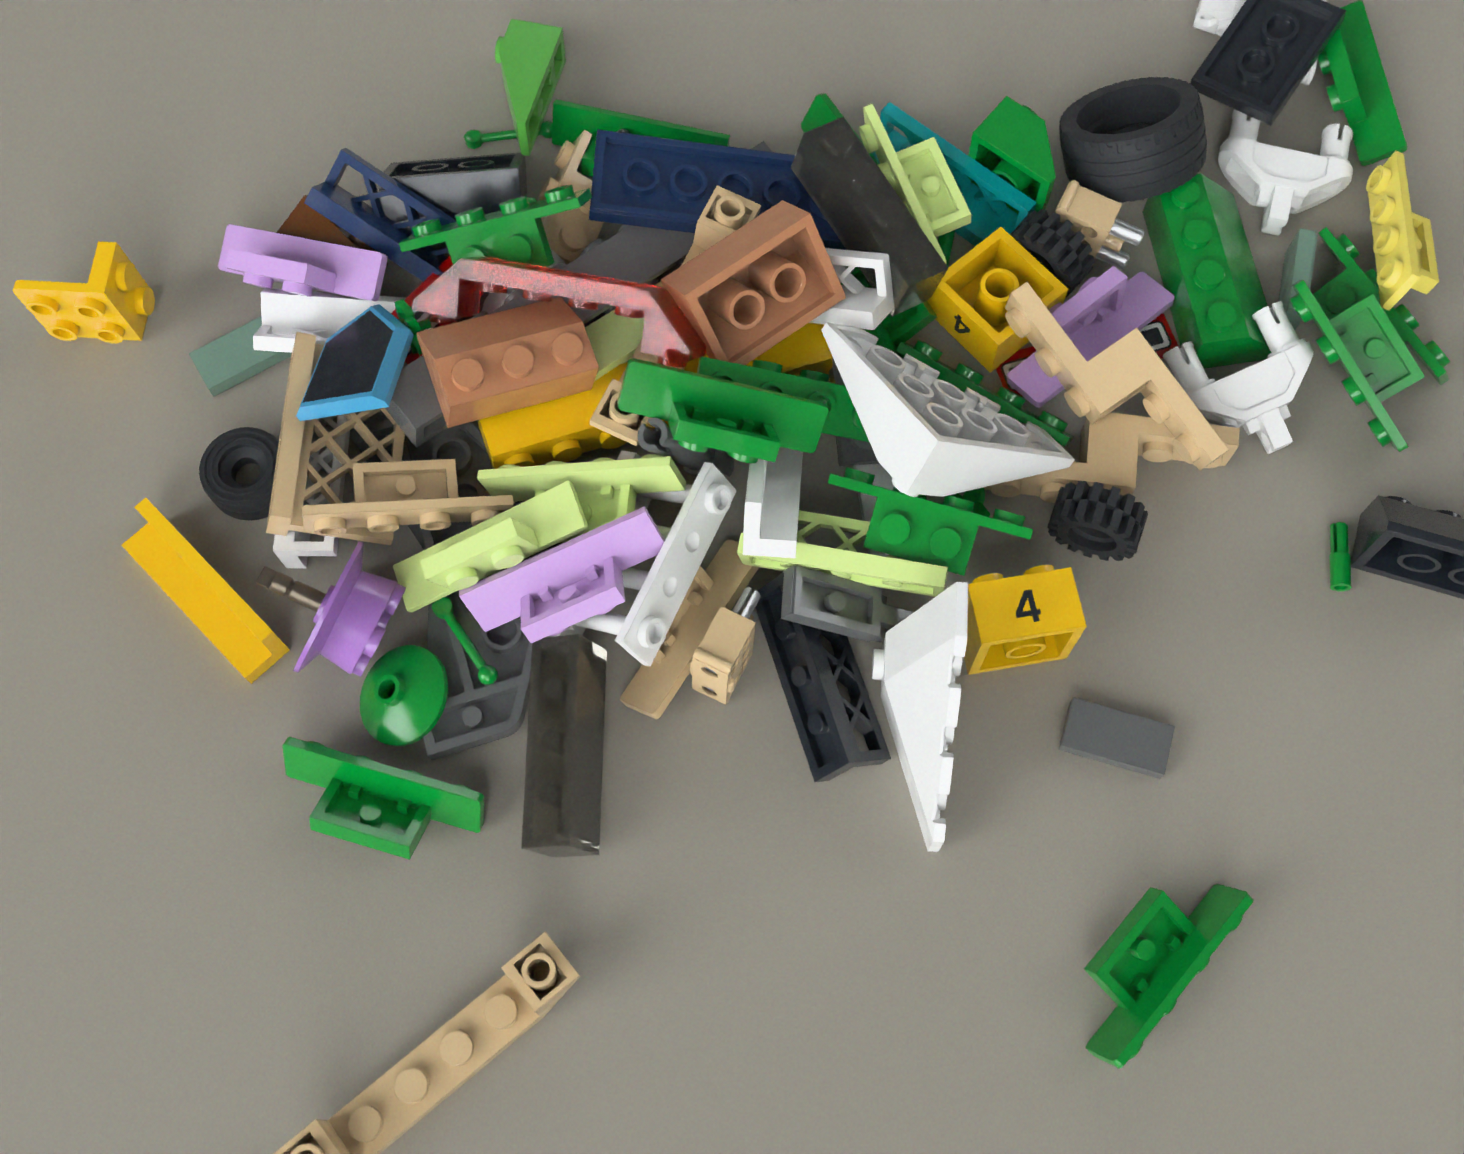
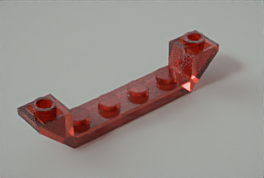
[412,256,707,367]

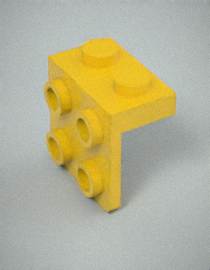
[13,241,155,343]

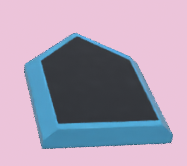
[296,304,414,421]

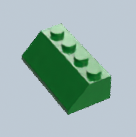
[1142,173,1271,369]

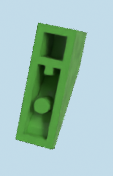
[495,19,566,156]

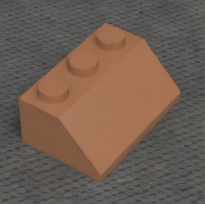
[661,200,846,365]
[417,297,599,428]

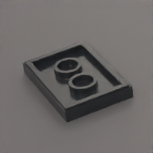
[1191,0,1346,126]

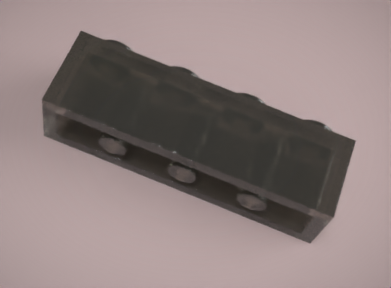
[791,117,948,317]
[521,634,607,857]

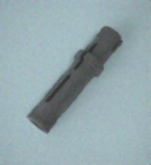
[637,418,735,477]

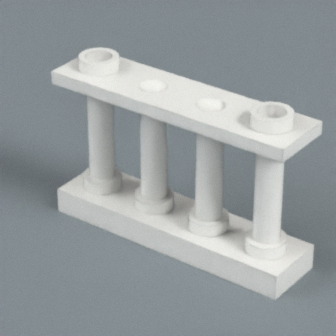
[552,451,737,667]

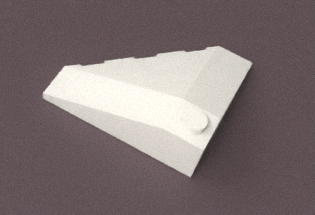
[821,322,1075,497]
[872,582,968,852]

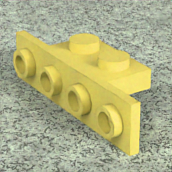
[1366,151,1439,311]

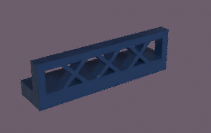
[304,148,483,308]

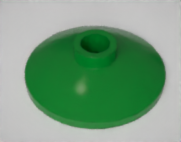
[360,645,448,746]

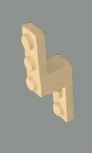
[1005,282,1229,471]
[984,412,1240,503]

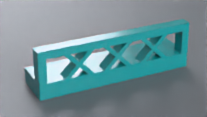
[872,102,1037,246]

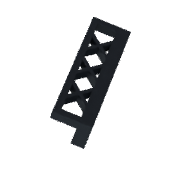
[751,573,891,782]

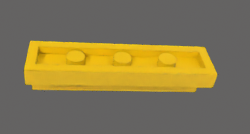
[121,497,290,684]

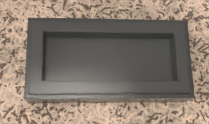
[1058,697,1175,779]

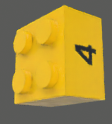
[927,227,1068,373]
[964,565,1087,675]

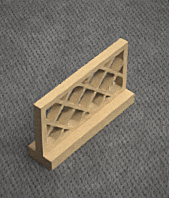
[266,332,405,546]

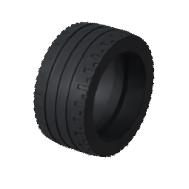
[1059,77,1207,203]

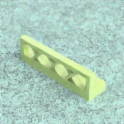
[737,510,948,597]

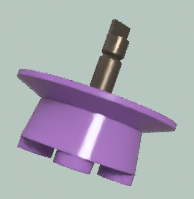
[256,541,406,677]

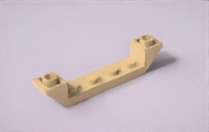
[589,185,761,446]
[274,932,580,1154]

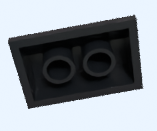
[378,153,527,234]
[1351,495,1464,599]

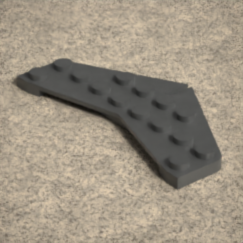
[350,410,562,761]

